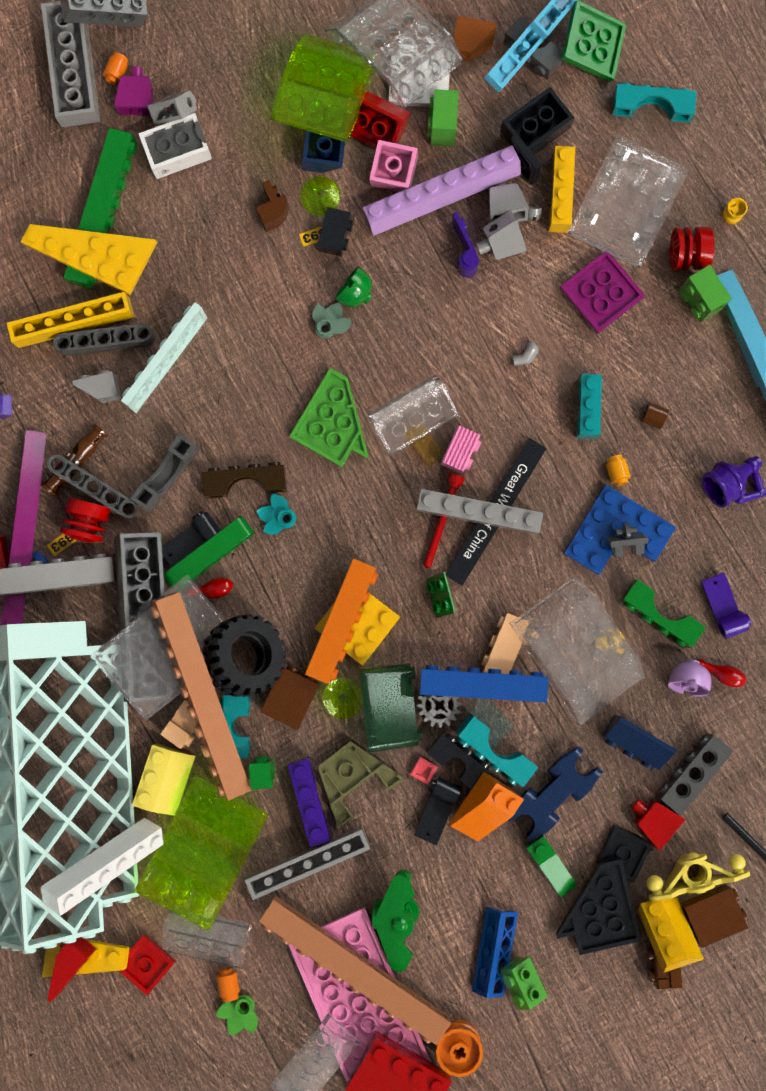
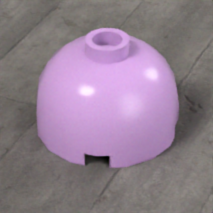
[668,659,711,697]

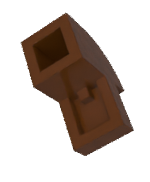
[256,180,288,232]

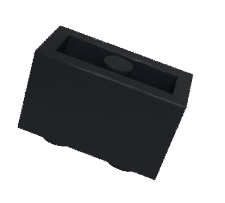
[318,207,354,257]

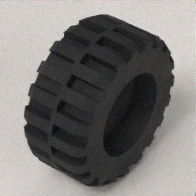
[202,614,286,697]

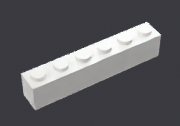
[41,818,163,916]

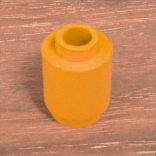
[606,455,631,486]

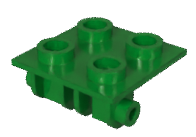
[426,572,456,618]

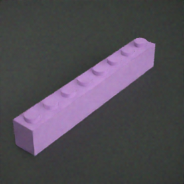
[363,145,521,236]

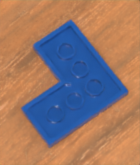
[563,485,676,575]

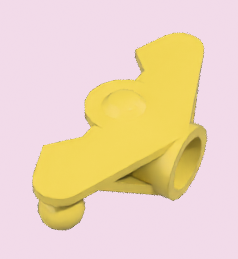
[646,852,750,901]

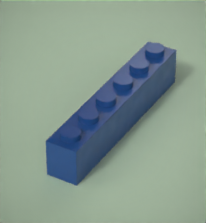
[420,665,548,702]

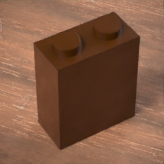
[260,665,320,730]
[680,884,748,948]

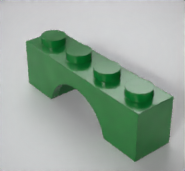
[620,579,706,649]

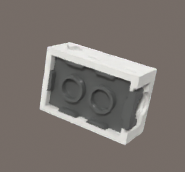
[138,113,212,179]

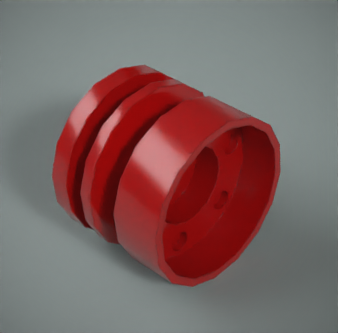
[669,227,715,271]
[59,498,111,543]

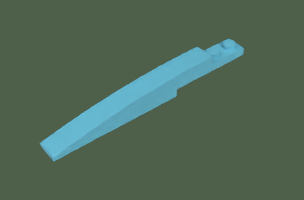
[484,0,577,93]
[717,270,766,402]

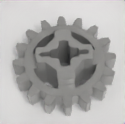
[417,695,462,728]

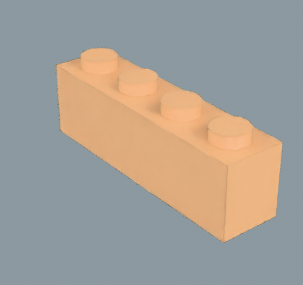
[481,613,530,674]

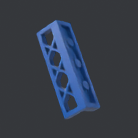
[472,906,518,998]

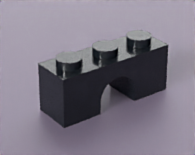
[426,732,492,789]

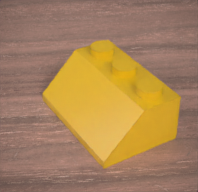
[638,897,704,973]

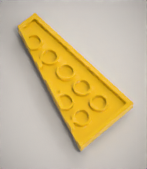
[21,224,158,295]

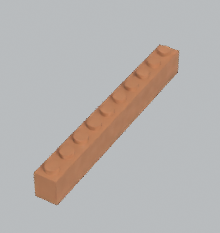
[150,592,251,801]
[259,896,451,1045]

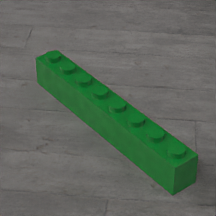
[64,128,137,290]

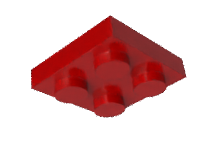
[119,933,176,996]

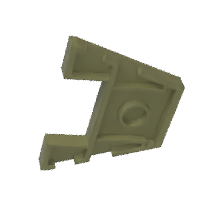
[318,741,404,829]

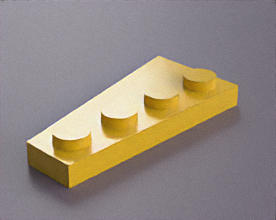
[42,933,129,978]

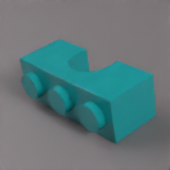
[576,374,602,439]
[220,695,250,758]

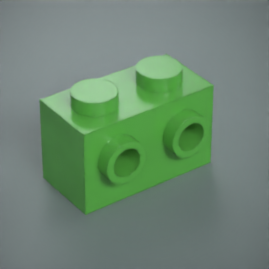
[500,957,548,1010]

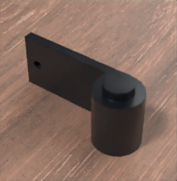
[162,511,221,567]
[414,777,462,845]

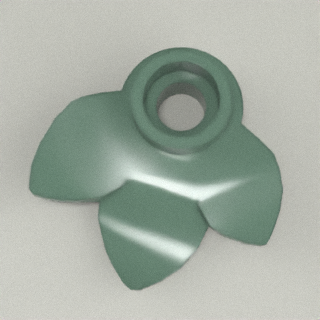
[312,302,352,339]

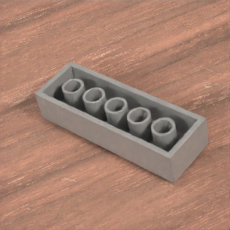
[41,1,101,127]

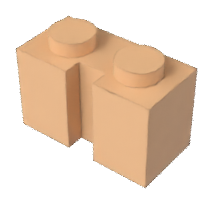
[160,700,196,749]

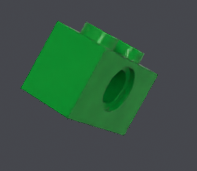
[249,755,276,790]

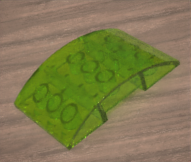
[270,33,382,142]
[134,775,269,931]

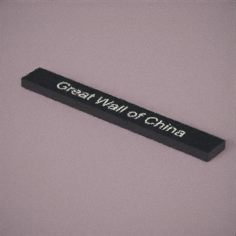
[446,438,547,586]

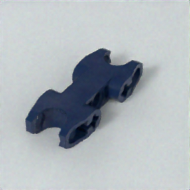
[508,746,603,844]

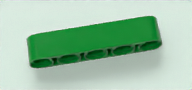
[164,516,255,592]

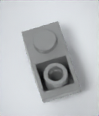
[72,370,122,403]

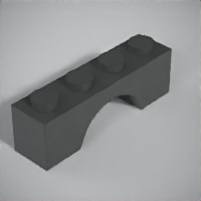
[130,433,200,513]

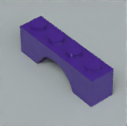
[288,757,332,847]

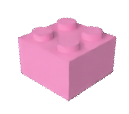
[369,140,418,192]

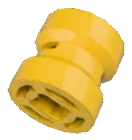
[722,198,748,224]

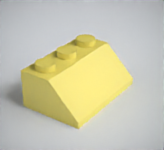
[132,743,196,816]

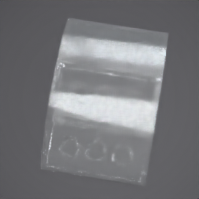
[90,574,239,720]

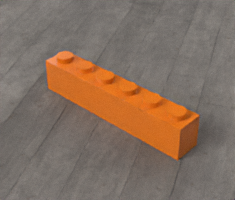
[305,558,379,684]

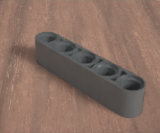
[53,324,155,356]
[47,455,139,518]

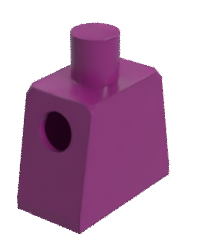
[114,66,154,116]

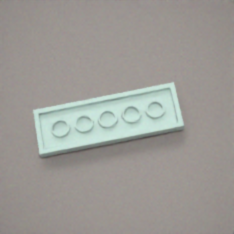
[121,302,207,413]

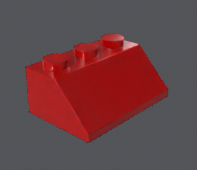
[345,87,411,148]

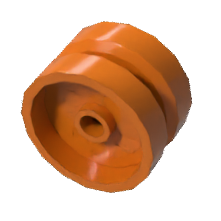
[435,1019,483,1077]

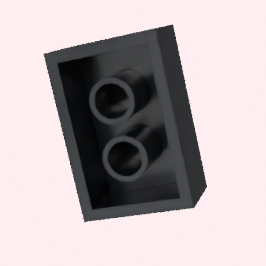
[500,87,575,154]

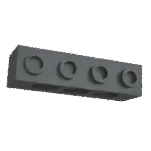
[61,0,148,27]
[657,734,734,816]

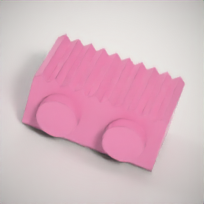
[441,425,481,474]

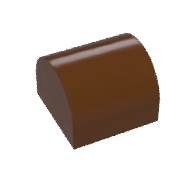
[641,402,669,429]

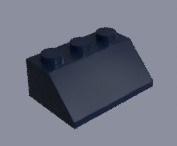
[302,103,349,173]
[601,715,677,770]

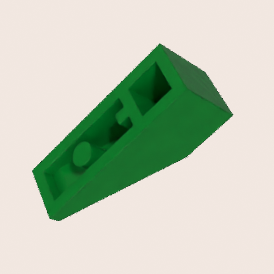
[524,835,577,897]

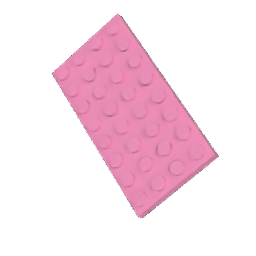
[289,906,432,1084]

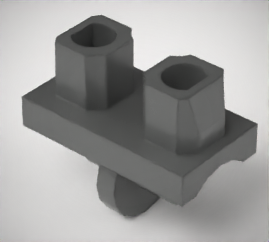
[606,522,648,557]

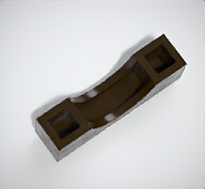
[202,462,288,499]

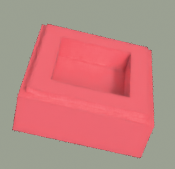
[410,756,438,785]

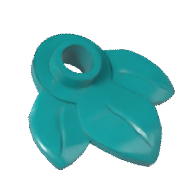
[257,494,296,535]

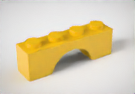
[548,146,575,233]

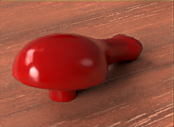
[184,577,234,600]
[697,659,746,688]

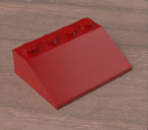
[345,1031,452,1091]

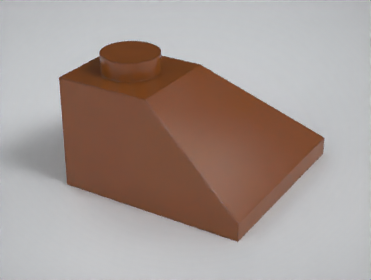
[451,16,497,62]

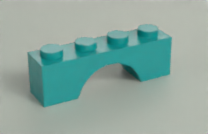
[612,83,697,123]
[455,713,539,787]

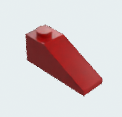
[47,937,97,1003]

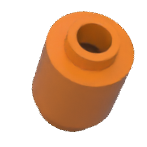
[103,52,128,85]
[216,967,240,1002]

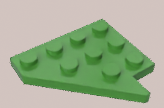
[289,368,368,468]

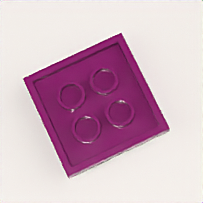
[560,250,645,334]

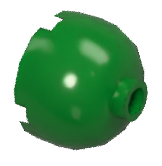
[335,266,373,308]

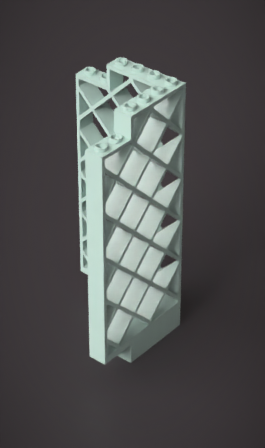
[0,621,139,954]

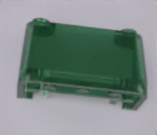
[360,663,422,753]

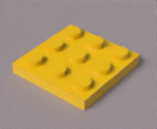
[315,594,400,666]

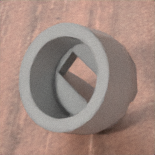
[528,206,542,221]

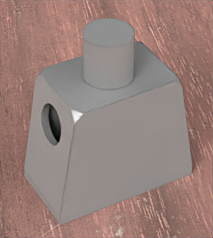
[147,90,197,125]
[489,181,529,223]
[476,210,527,260]

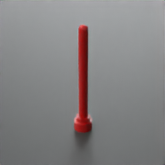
[424,473,465,568]

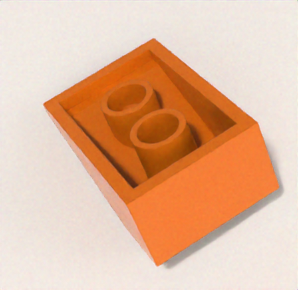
[448,772,524,841]

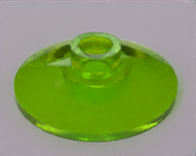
[301,177,341,216]
[322,678,364,719]

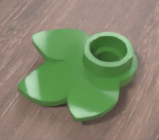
[216,995,258,1035]

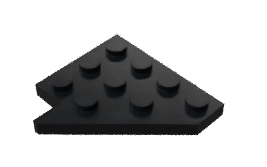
[556,857,641,955]

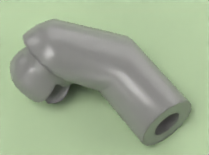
[512,342,538,366]

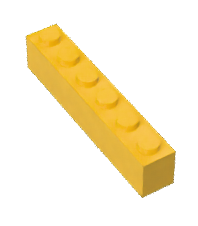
[7,292,135,348]

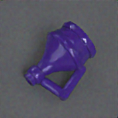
[702,456,766,508]

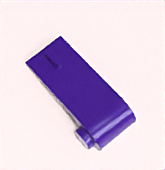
[452,212,479,278]
[701,572,751,639]

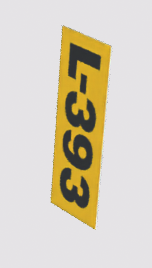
[299,226,322,247]
[47,534,77,557]

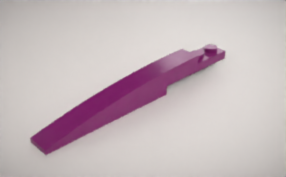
[0,430,47,625]

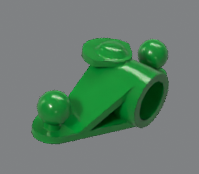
[372,869,420,972]

